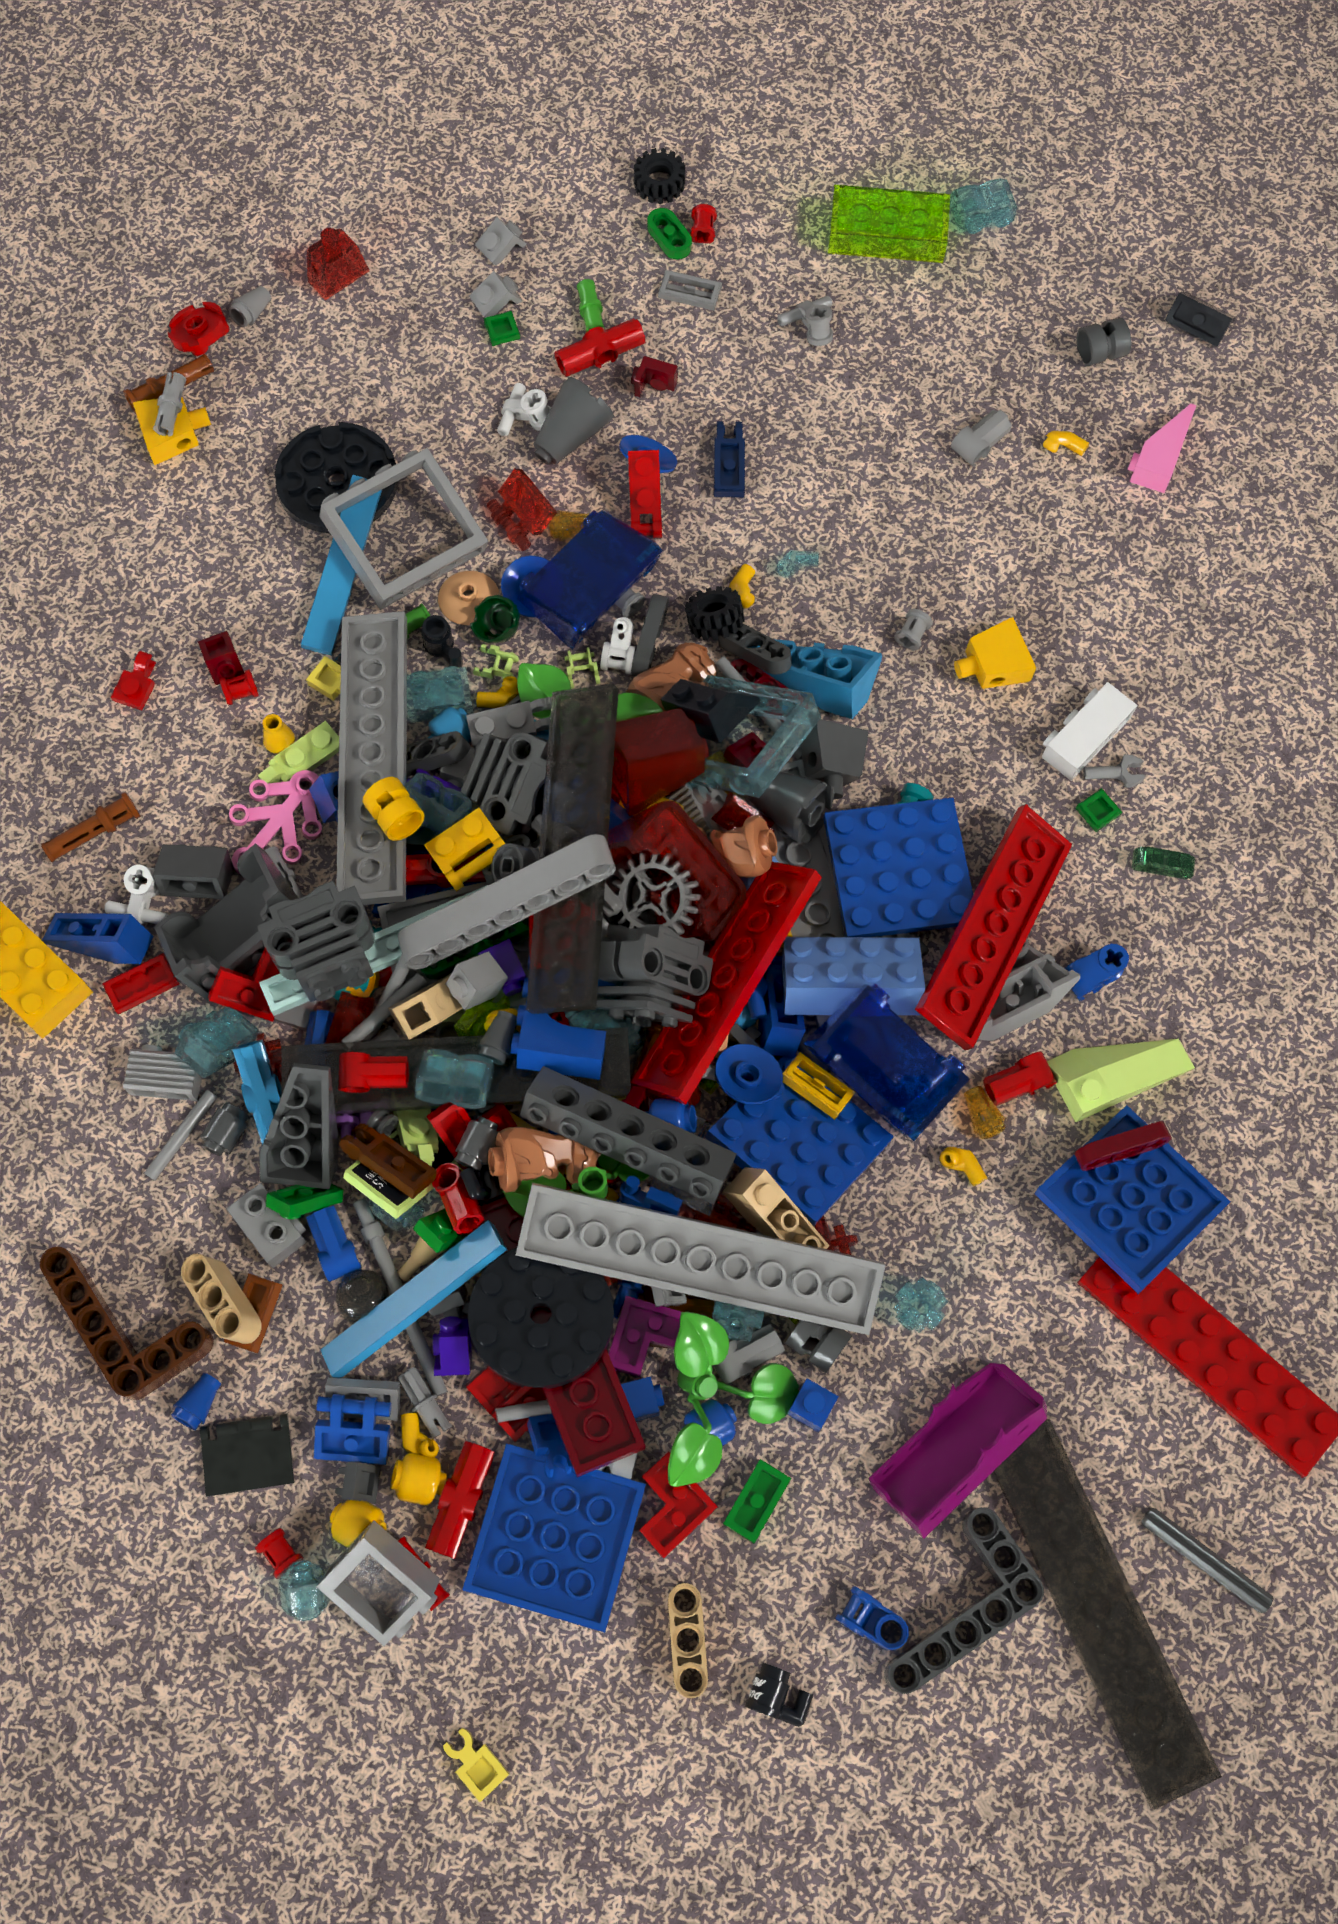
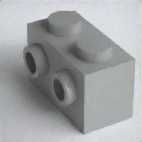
[226,1183,307,1268]

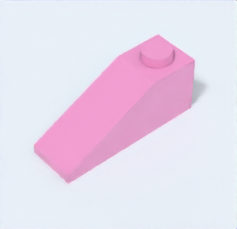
[1128,404,1196,493]

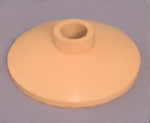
[438,571,500,626]

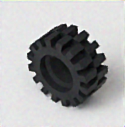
[634,148,685,204]
[685,586,745,641]

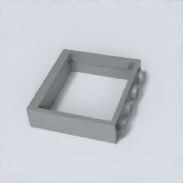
[319,448,489,610]

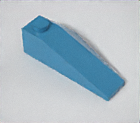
[748,639,882,719]

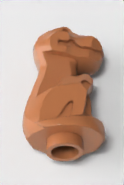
[626,642,718,727]
[673,815,777,880]
[488,1127,601,1193]

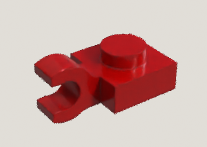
[111,651,156,711]

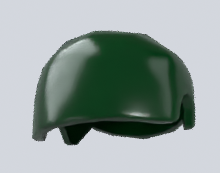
[470,595,520,644]

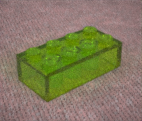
[828,185,950,263]

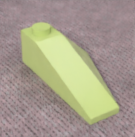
[1047,1039,1195,1122]

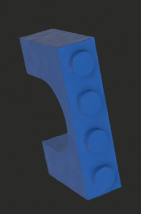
[511,954,616,1080]

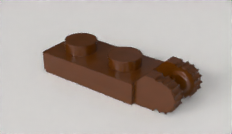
[339,1123,437,1199]

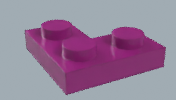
[609,1296,681,1377]

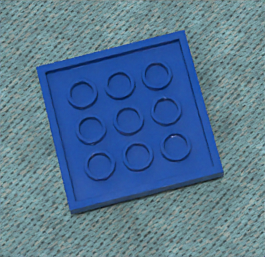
[823,797,973,937]
[705,1055,894,1226]
[1034,1105,1231,1294]
[462,1443,646,1633]

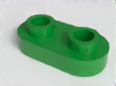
[647,208,692,260]

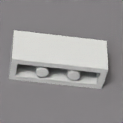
[1042,682,1138,781]

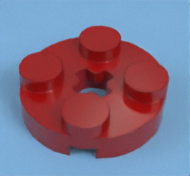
[168,302,230,356]

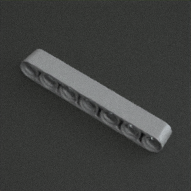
[398,834,616,970]

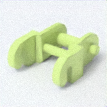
[473,644,519,679]
[564,647,600,689]

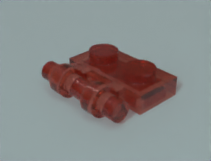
[487,468,557,551]

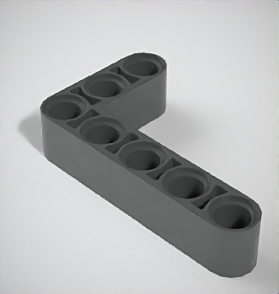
[884,1507,1044,1694]

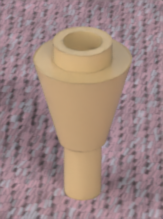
[397,1237,451,1282]

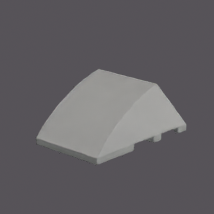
[940,939,1080,1041]

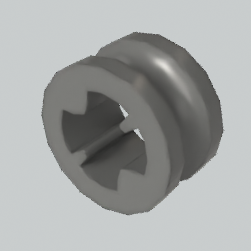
[366,1108,398,1137]

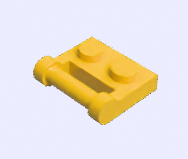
[424,807,505,892]

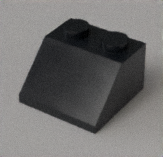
[660,679,760,743]

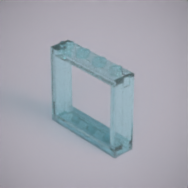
[646,675,821,798]

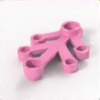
[229,770,322,874]

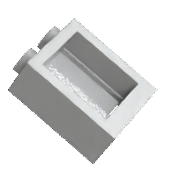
[317,1520,440,1646]

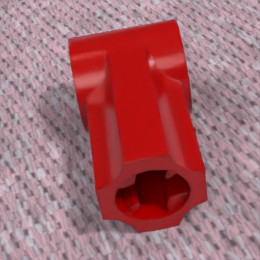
[983,1051,1057,1107]
[338,1052,409,1093]
[432,1163,485,1234]

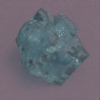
[893,1277,949,1334]
[712,1301,765,1342]

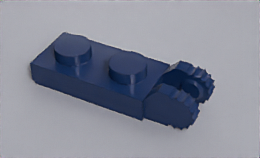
[714,421,745,498]

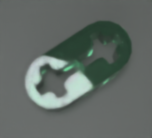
[1132,846,1196,879]

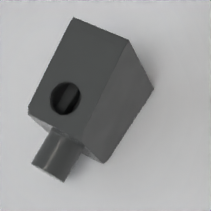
[799,718,868,800]

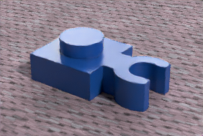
[527,1413,573,1478]

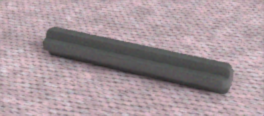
[1141,1508,1274,1613]

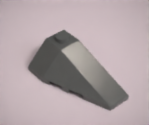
[259,1063,338,1189]

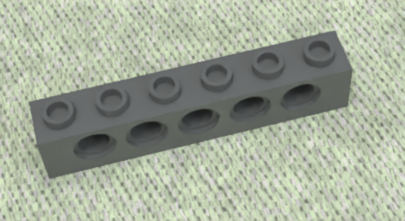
[520,1066,737,1205]

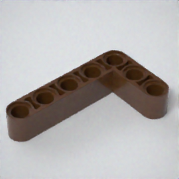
[40,1247,214,1400]

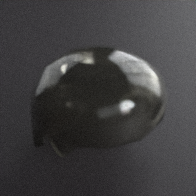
[336,1269,389,1325]

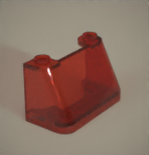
[601,800,747,941]

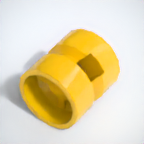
[362,777,425,841]

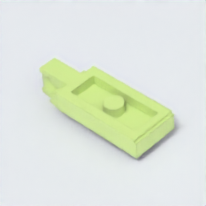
[258,720,339,784]
[391,1090,439,1167]

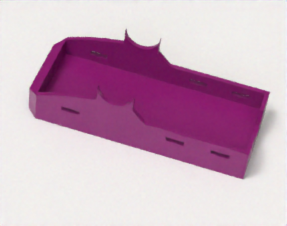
[868,1363,1047,1539]

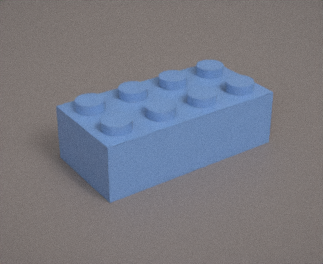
[782,937,925,1015]

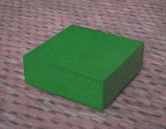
[483,311,520,346]
[1075,788,1122,832]

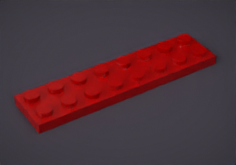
[915,804,1072,1051]
[630,862,822,1105]
[1077,1257,1338,1478]

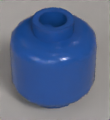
[645,1098,697,1133]
[682,1399,737,1447]

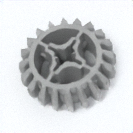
[612,851,702,935]

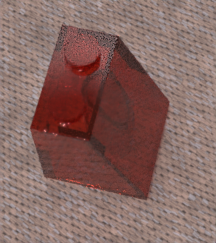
[606,708,709,816]

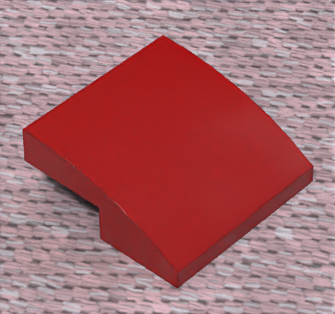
[465,1366,546,1442]

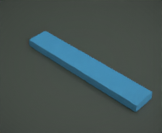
[301,475,382,656]
[320,1220,508,1378]

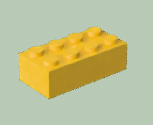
[0,901,93,1039]

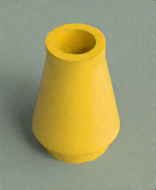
[262,714,295,754]

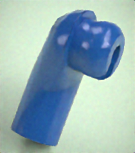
[747,977,768,1020]

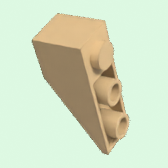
[388,974,463,1040]
[722,1167,830,1249]

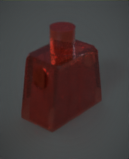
[307,228,370,301]

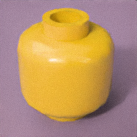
[390,1453,447,1505]
[330,1500,387,1547]

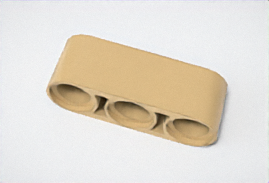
[181,1253,261,1344]
[668,1583,708,1698]

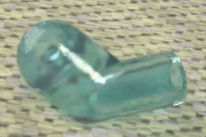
[777,550,819,578]

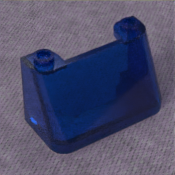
[518,510,664,650]
[803,983,970,1141]

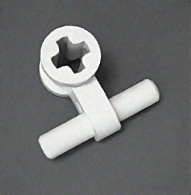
[497,383,551,436]
[600,617,637,675]
[104,865,169,925]

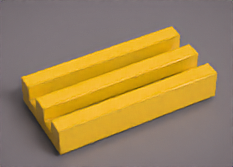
[782,1052,855,1120]

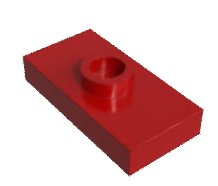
[102,953,180,1015]

